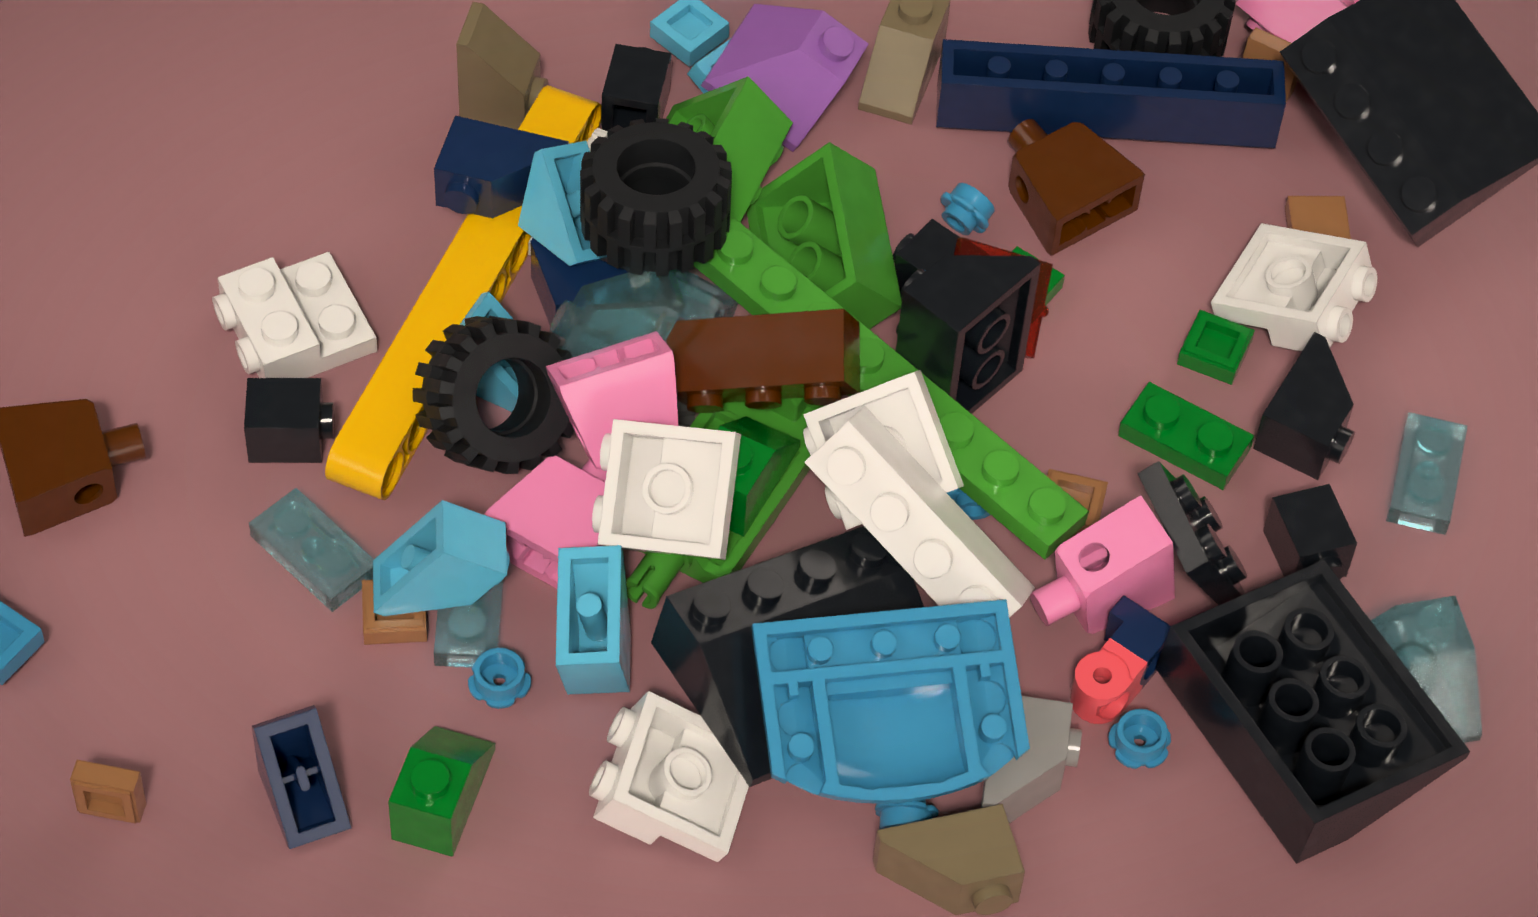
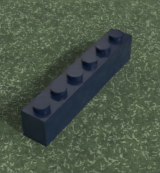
[936,39,1286,148]

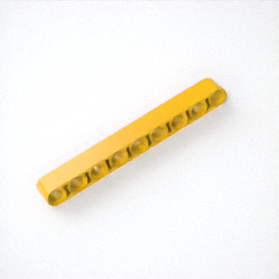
[325,85,601,500]

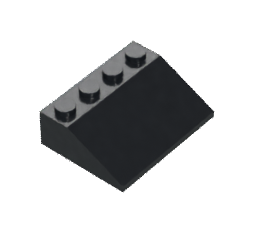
[1280,0,1538,247]
[651,526,924,787]
[1156,560,1470,864]

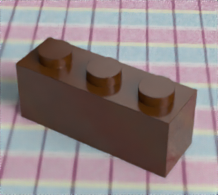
[667,309,860,413]

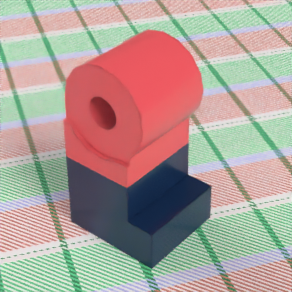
[1070,596,1171,724]

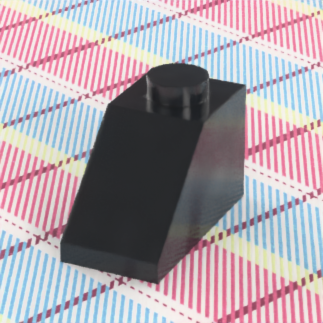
[1253,332,1355,480]

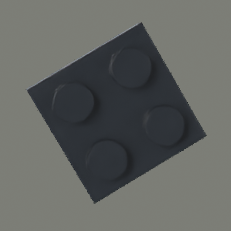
[1138,461,1247,605]

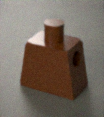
[1008,119,1145,256]
[0,399,146,537]

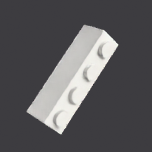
[805,406,1035,618]

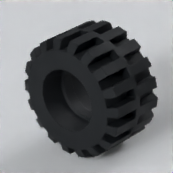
[1088,0,1236,57]
[580,118,732,276]
[413,316,574,474]

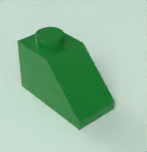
[717,416,800,537]
[388,726,495,857]

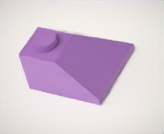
[700,4,869,152]

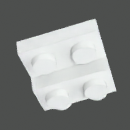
[1211,223,1378,351]
[212,252,377,378]
[803,370,964,530]
[592,419,741,560]
[589,691,749,862]

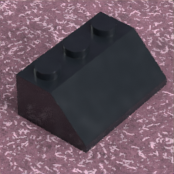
[896,255,1041,414]

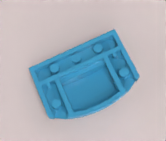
[751,599,1030,804]

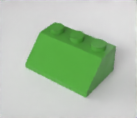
[666,76,793,222]
[746,142,902,329]

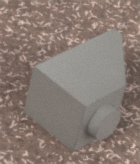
[981,696,1082,823]

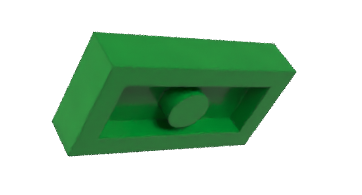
[1118,382,1255,490]

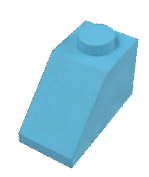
[373,500,510,616]
[556,545,631,695]

